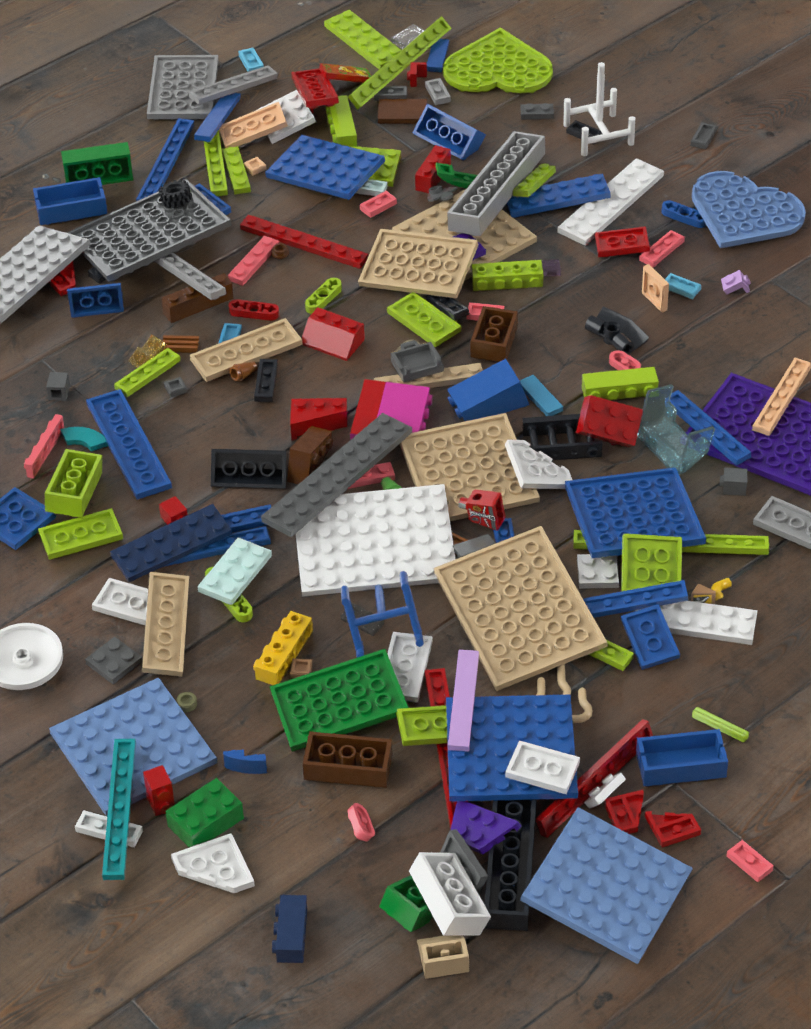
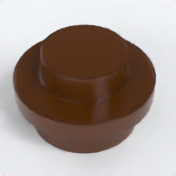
[272,243,289,259]

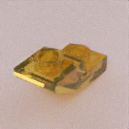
[128,334,167,368]

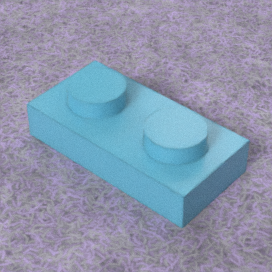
[238,48,264,72]

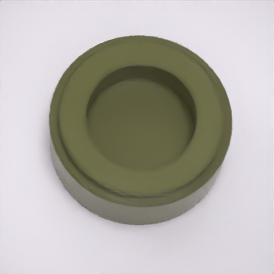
[176,692,197,712]

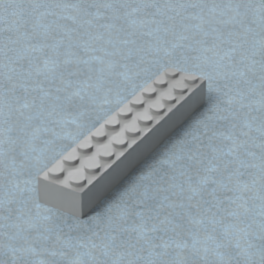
[447,131,545,236]

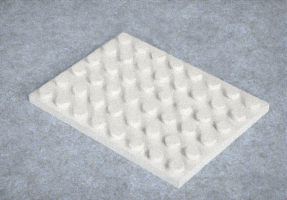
[296,484,455,597]

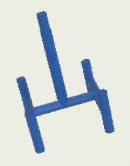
[341,571,424,658]

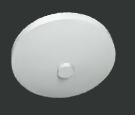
[0,623,63,690]

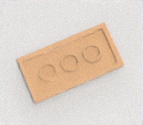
[219,102,288,148]

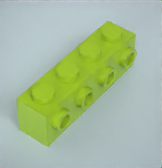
[325,95,357,147]
[472,260,543,291]
[582,367,659,400]

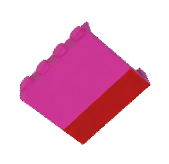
[350,379,433,440]

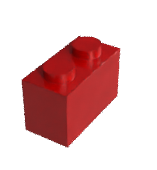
[143,765,175,816]

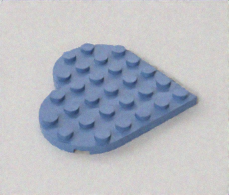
[692,171,806,248]

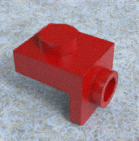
[407,62,427,87]

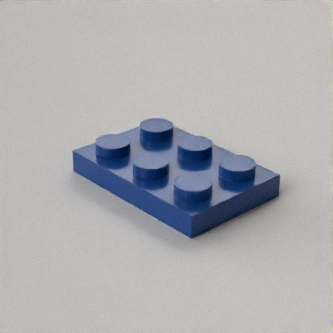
[621,604,680,670]

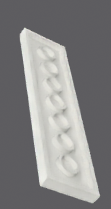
[558,158,664,246]

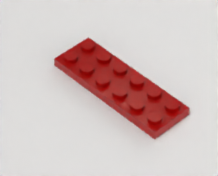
[291,68,339,109]

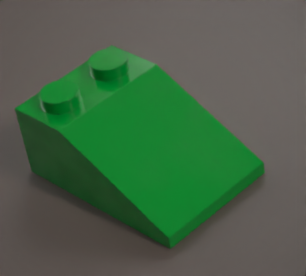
[379,875,433,932]

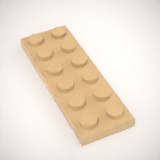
[190,318,302,382]
[142,572,189,677]

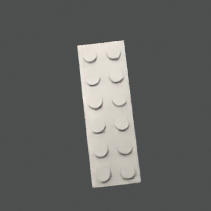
[636,601,757,645]

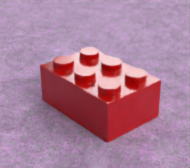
[576,395,643,447]

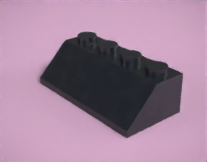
[210,449,289,488]

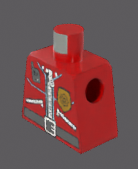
[459,489,506,531]

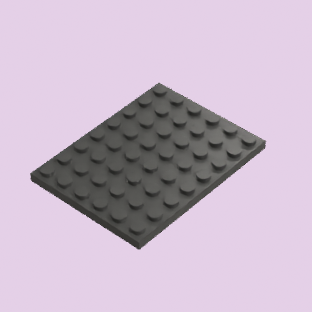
[67,179,232,282]

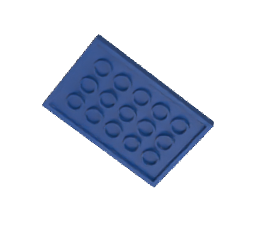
[265,135,385,200]

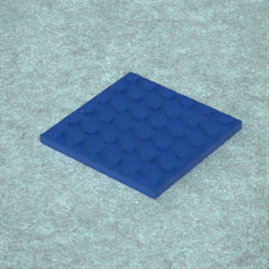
[565,467,706,559]
[446,694,578,801]

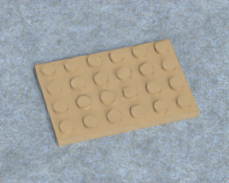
[358,229,479,298]

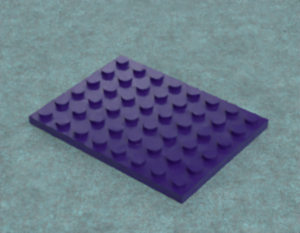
[680,372,811,496]

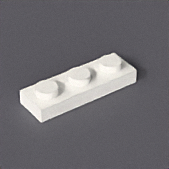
[75,810,143,848]

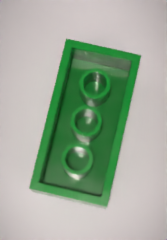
[61,142,133,185]

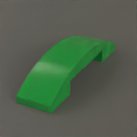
[435,162,478,189]

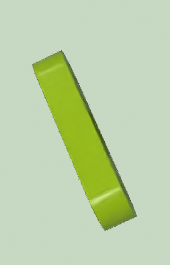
[305,278,342,314]

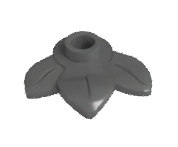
[427,186,458,202]

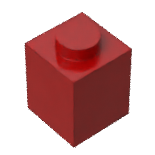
[159,496,188,525]

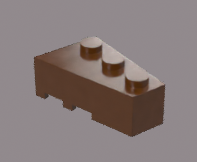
[287,426,333,484]

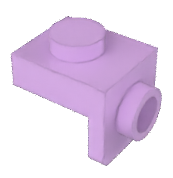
[721,270,751,295]

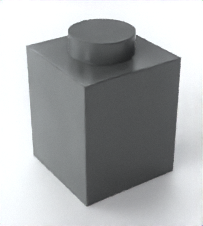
[46,372,70,401]
[719,468,747,496]

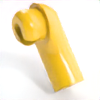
[711,578,732,601]

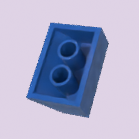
[67,283,124,318]

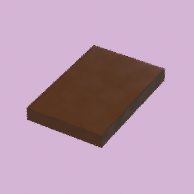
[378,99,428,124]

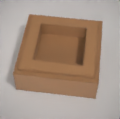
[290,659,313,679]

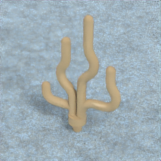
[536,664,593,723]

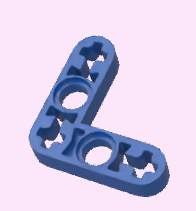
[661,200,707,228]

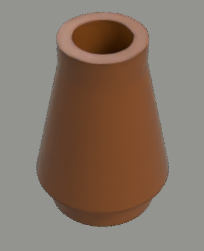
[230,361,258,381]

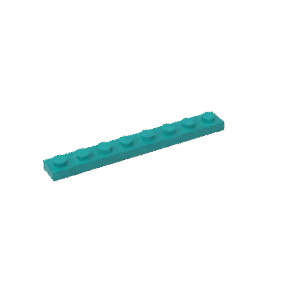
[102,738,136,880]

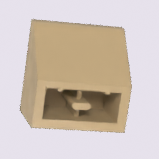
[417,935,469,979]

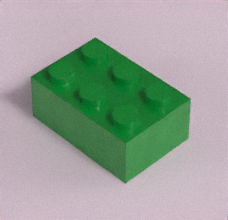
[166,778,244,848]

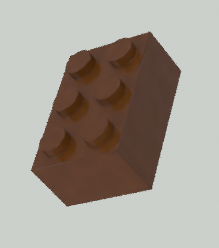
[470,306,518,362]

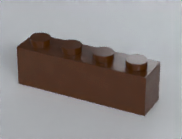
[161,273,234,323]

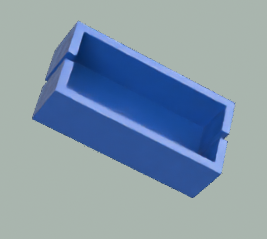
[33,177,108,225]
[636,729,728,786]

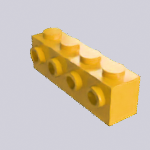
[253,611,313,685]

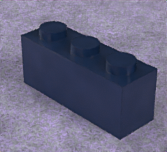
[272,895,308,963]

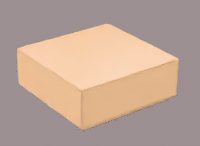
[243,157,267,176]

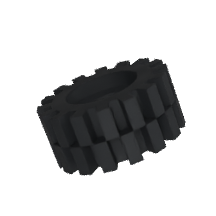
[159,180,192,208]

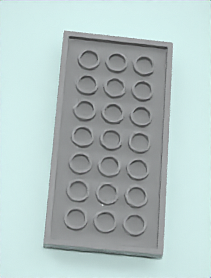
[0,226,91,324]

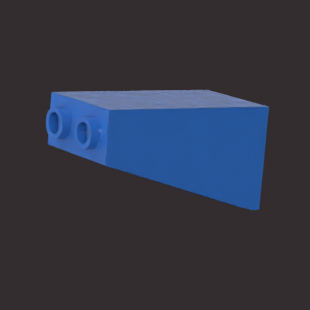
[447,359,529,421]

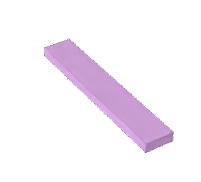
[448,650,479,751]

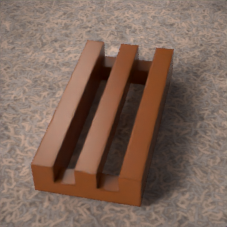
[161,335,199,353]

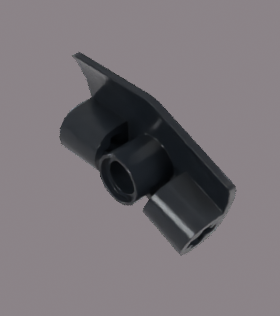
[585,307,649,354]

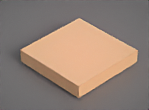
[642,264,669,313]

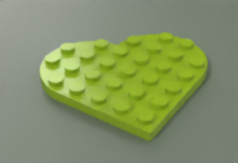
[443,27,553,93]

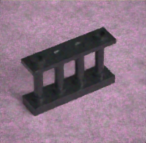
[522,414,602,461]

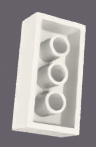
[409,852,491,936]

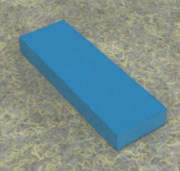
[519,375,563,416]

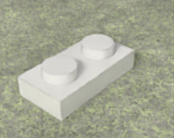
[584,773,626,809]

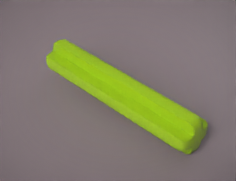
[692,707,749,742]

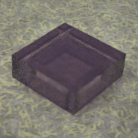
[542,259,561,277]

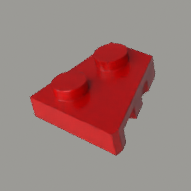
[48,261,76,297]
[604,790,644,834]
[645,811,701,848]

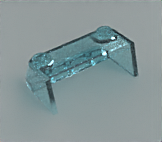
[638,384,715,475]

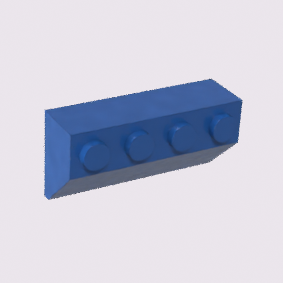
[412,104,486,160]

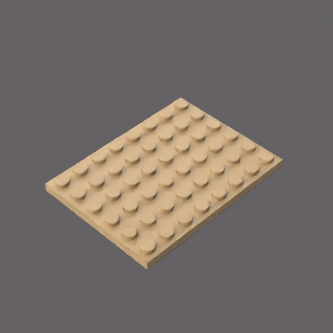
[433,526,608,691]

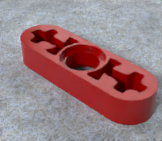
[229,299,279,321]

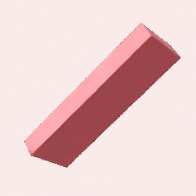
[639,230,685,267]

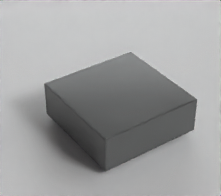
[164,377,188,398]

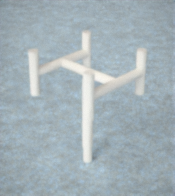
[564,62,635,156]

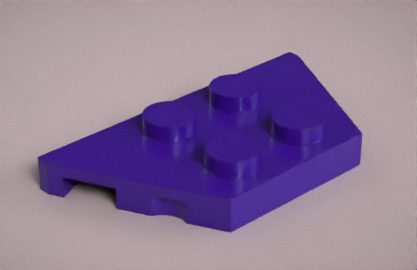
[451,801,521,854]

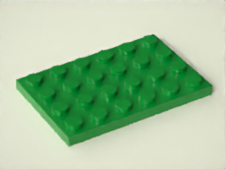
[270,649,408,752]

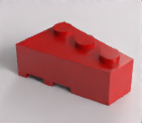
[290,398,348,440]

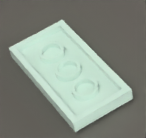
[198,538,272,605]

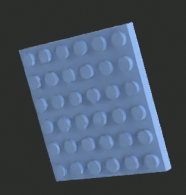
[49,678,217,816]
[520,807,693,964]

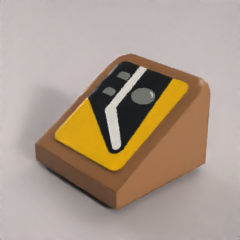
[691,584,716,604]

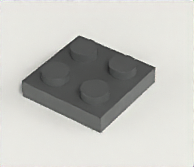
[85,637,143,684]

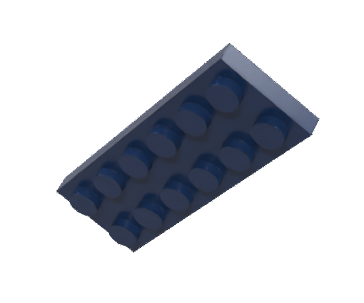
[110,504,232,583]

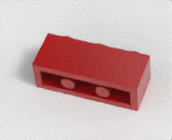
[415,145,451,193]

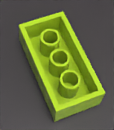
[45,449,102,518]

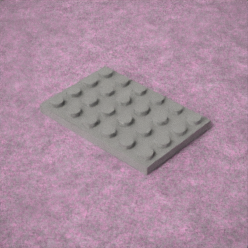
[147,55,219,120]

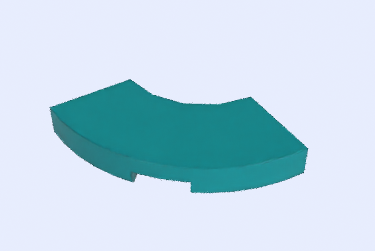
[60,427,108,451]

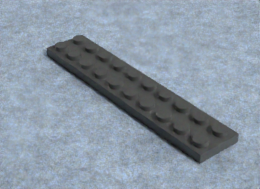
[261,413,412,537]

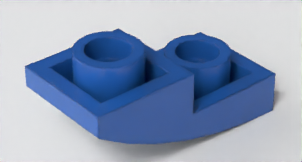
[223,749,267,774]

